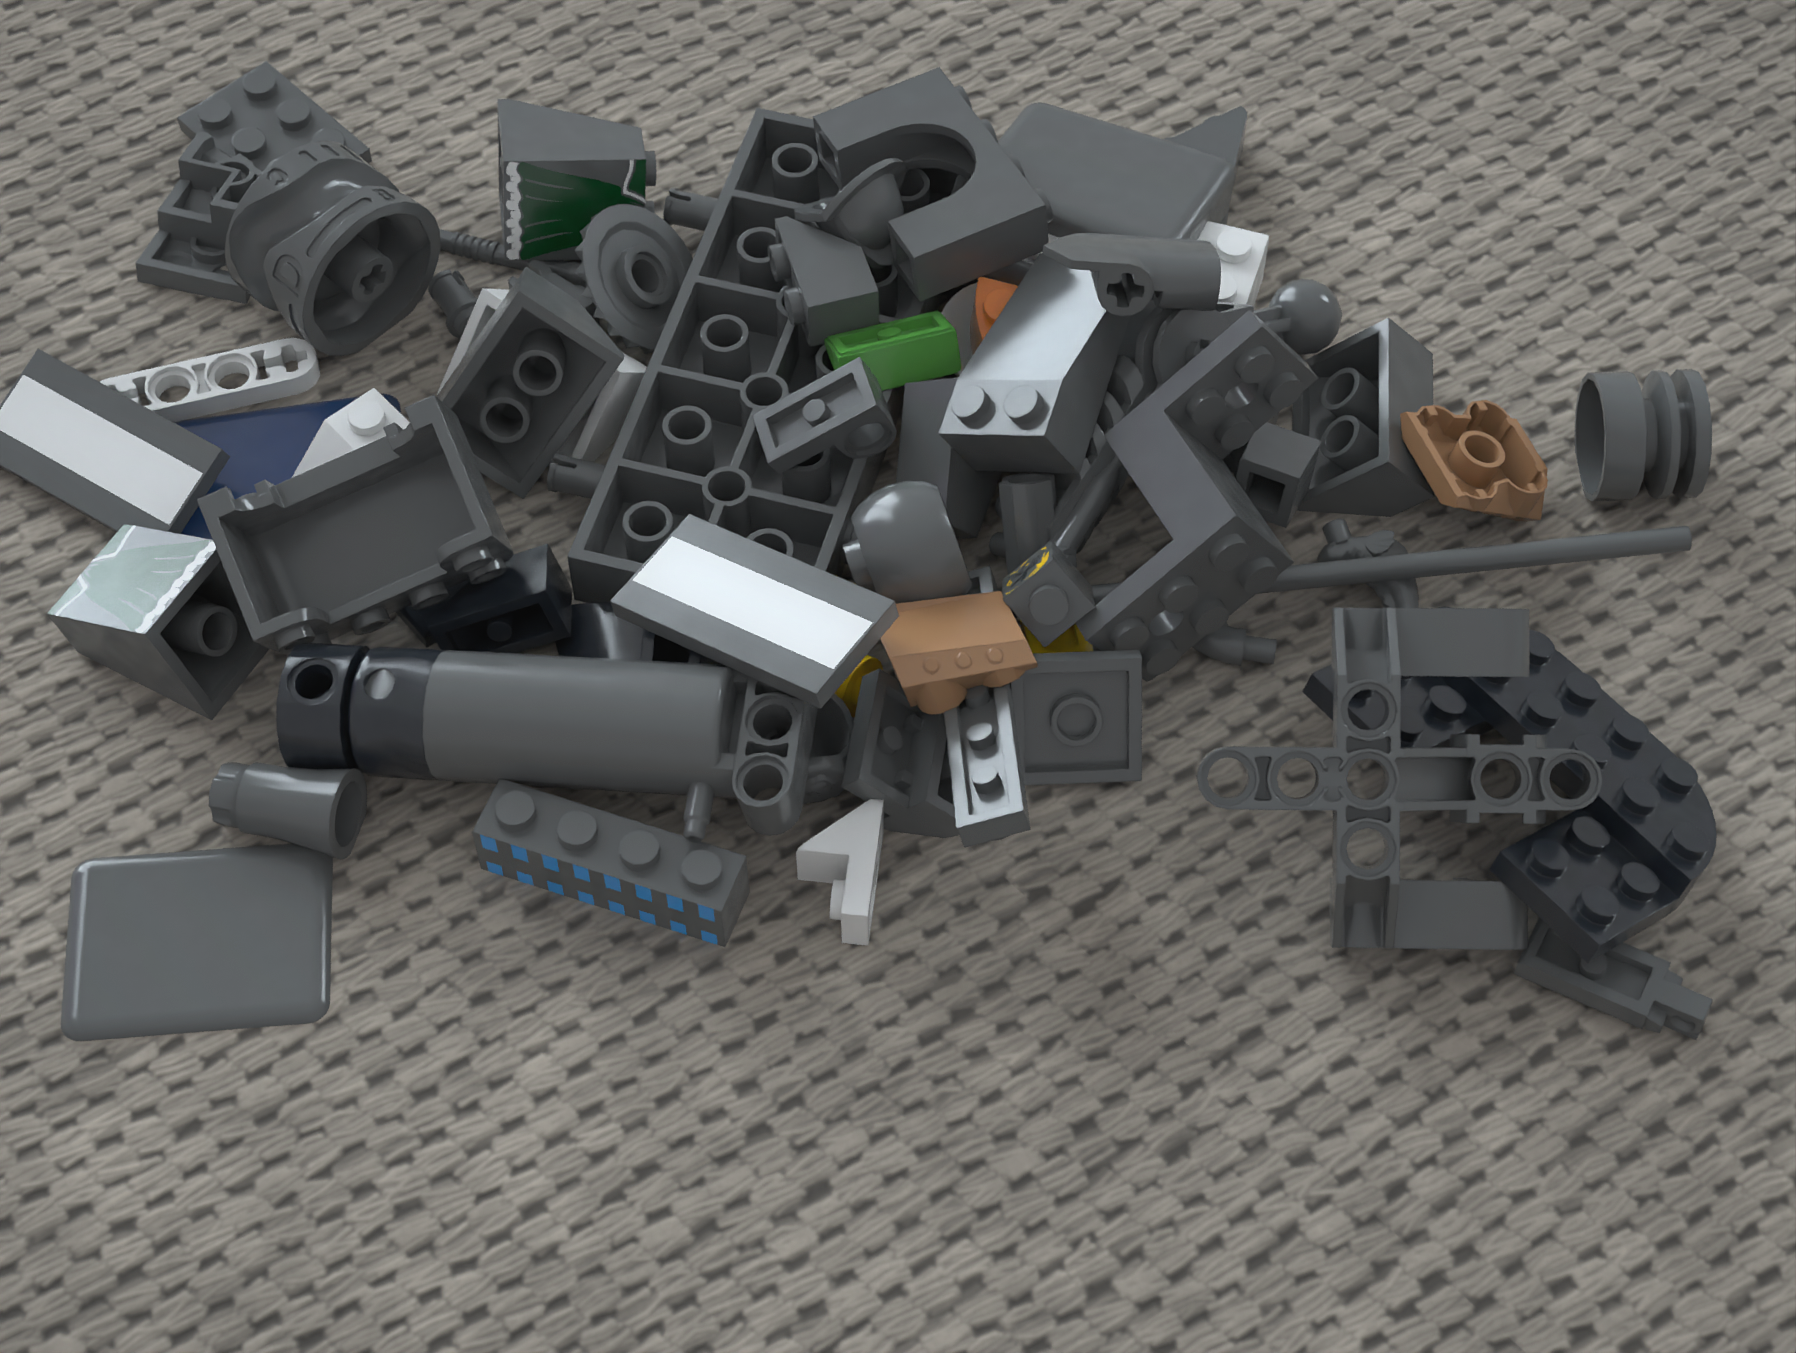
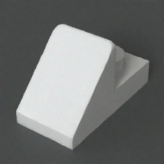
[796,799,884,946]

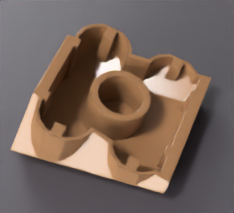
[1400,400,1548,522]
[880,591,1038,714]

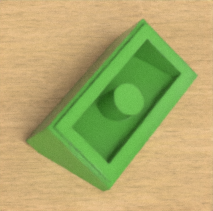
[824,310,961,391]

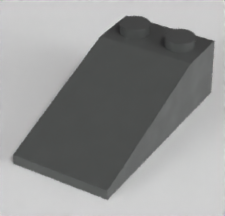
[939,253,1130,474]

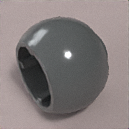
[843,481,972,604]

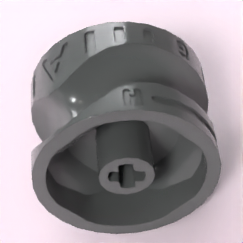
[225,140,441,356]

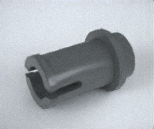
[428,269,478,338]

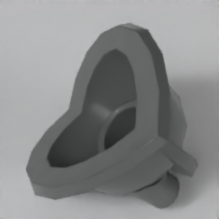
[795,158,907,269]

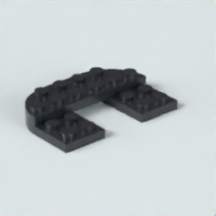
[1302,606,1717,963]

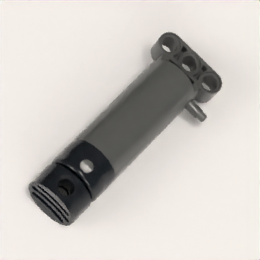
[276,643,818,842]

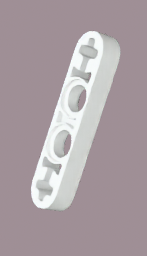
[99,338,320,422]

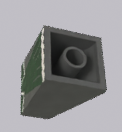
[497,99,656,261]
[47,524,269,720]

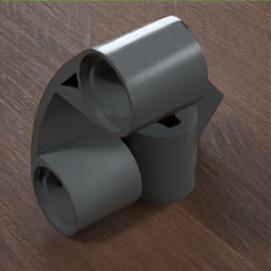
[1042,233,1221,316]

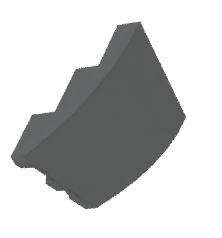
[136,131,263,304]

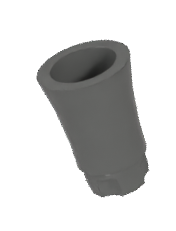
[208,762,367,860]

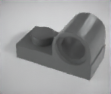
[752,357,897,474]

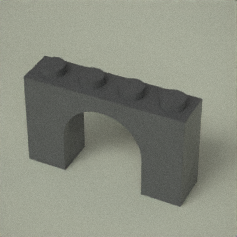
[813,67,1053,302]

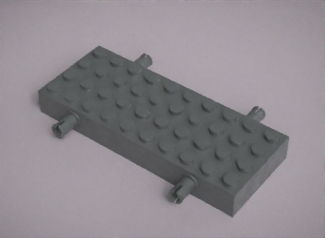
[547,108,977,603]

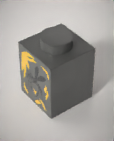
[1002,540,1095,647]

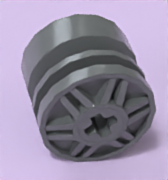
[1574,369,1712,501]

